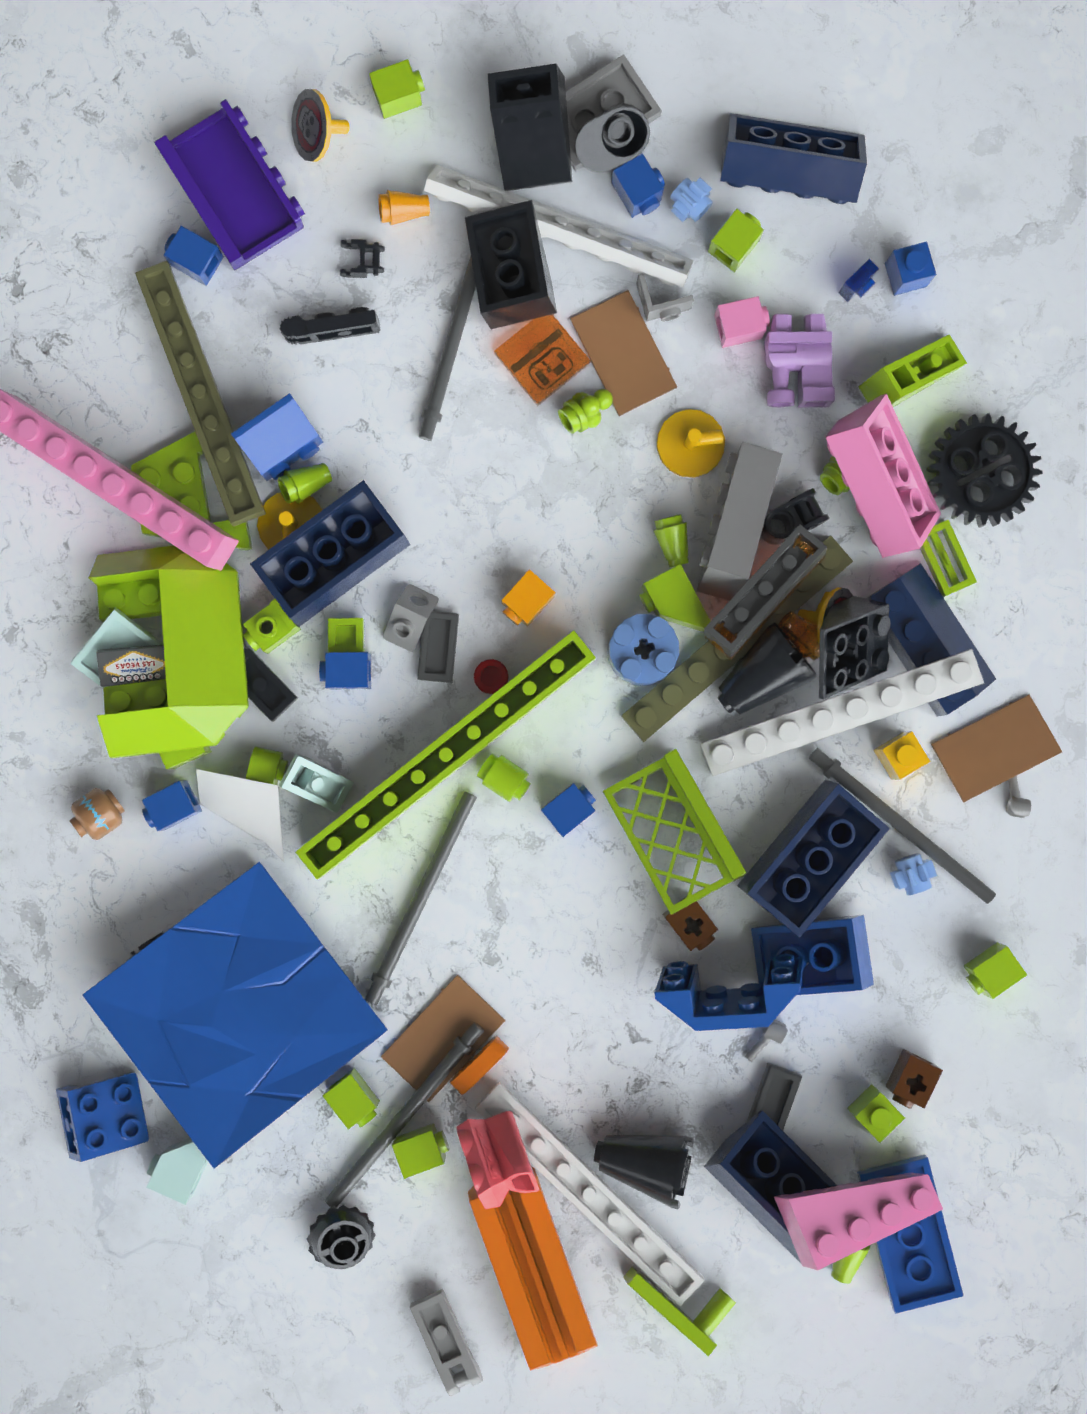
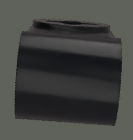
[761,488,830,545]

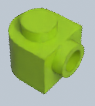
[245,746,288,785]

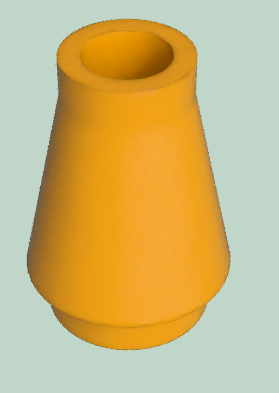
[378,190,430,226]

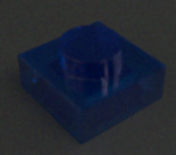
[838,259,879,302]

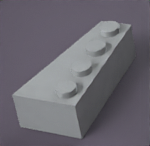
[696,442,783,601]

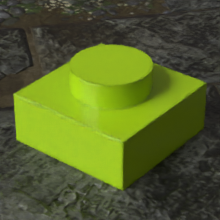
[328,618,365,653]

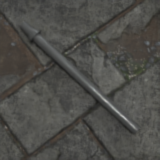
[419,255,476,441]
[809,748,996,904]
[365,791,477,1006]
[325,1022,484,1209]

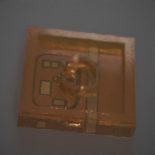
[494,314,591,407]

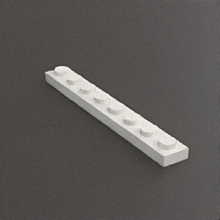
[424,165,694,287]
[701,649,984,776]
[475,1081,704,1306]

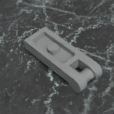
[410,1289,483,1396]

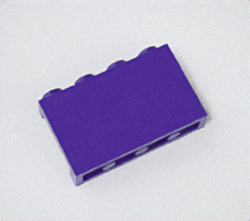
[154,99,305,271]

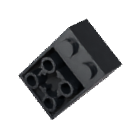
[488,63,573,191]
[819,596,891,700]

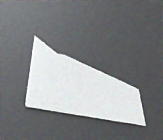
[196,769,284,862]

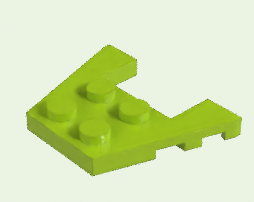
[131,418,252,550]

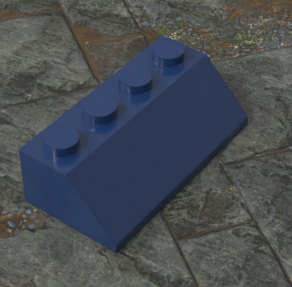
[720,113,867,204]
[250,480,411,627]
[866,563,996,717]
[737,779,890,938]
[704,1111,837,1263]

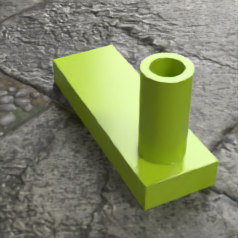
[623,1266,736,1357]

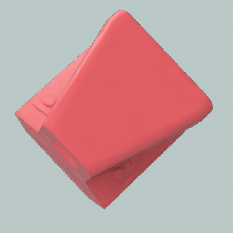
[456,1111,540,1209]

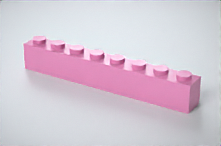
[0,389,239,570]

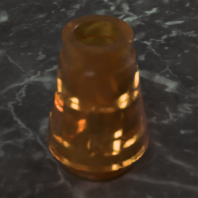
[779,611,820,660]

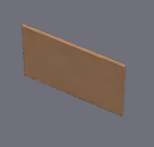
[570,290,677,416]
[931,694,1062,803]
[381,974,505,1102]

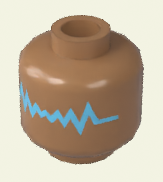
[69,788,125,840]

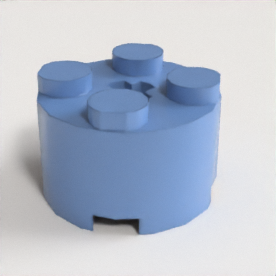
[608,614,679,686]

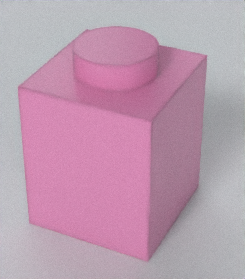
[714,296,770,348]

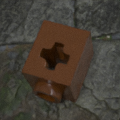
[662,896,718,951]
[885,1049,943,1109]

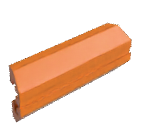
[468,1167,598,1371]

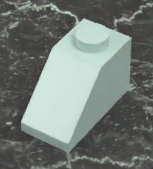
[146,1138,208,1205]

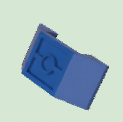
[654,954,804,1031]

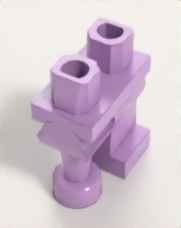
[764,314,835,408]

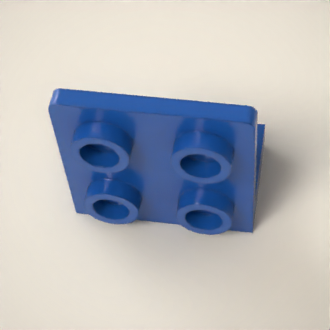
[56,1072,149,1162]

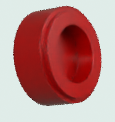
[474,659,509,694]

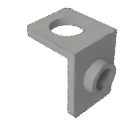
[636,273,694,321]
[383,584,439,652]

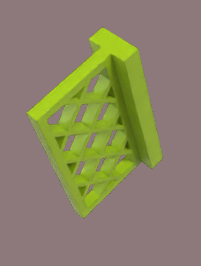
[603,749,746,915]

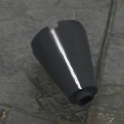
[717,622,817,715]
[594,1135,694,1209]

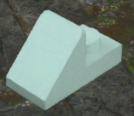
[279,754,354,813]

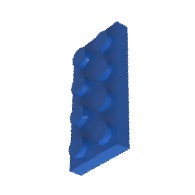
[857,1154,964,1314]

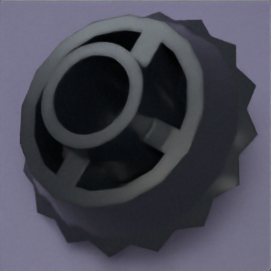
[306,1205,376,1269]

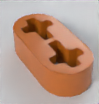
[449,1035,509,1095]

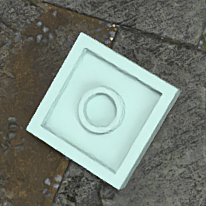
[70,607,163,688]

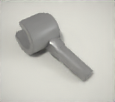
[1006,776,1031,818]
[745,1020,788,1062]

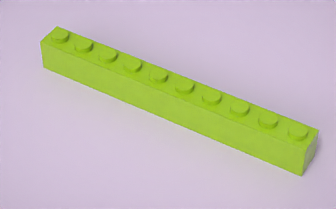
[295,630,596,880]

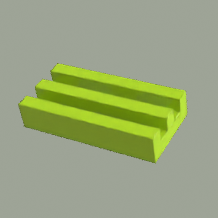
[920,520,977,597]

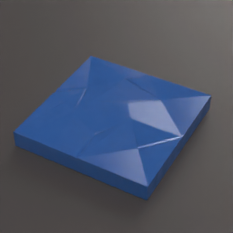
[82,862,388,1169]

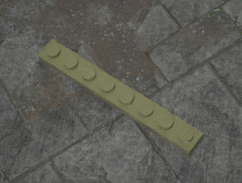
[135,260,266,527]
[621,535,853,742]

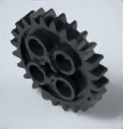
[926,413,1043,528]

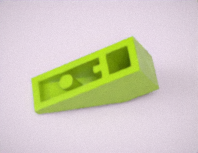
[858,334,967,407]

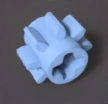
[670,177,713,222]
[890,853,937,895]

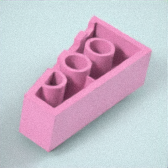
[774,1173,943,1270]

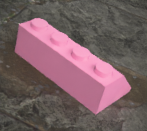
[826,394,941,558]

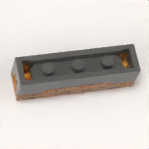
[704,524,827,660]

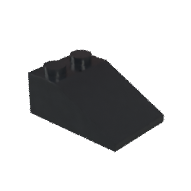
[465,200,557,329]

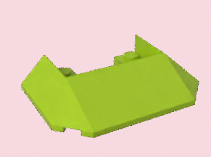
[88,545,249,758]

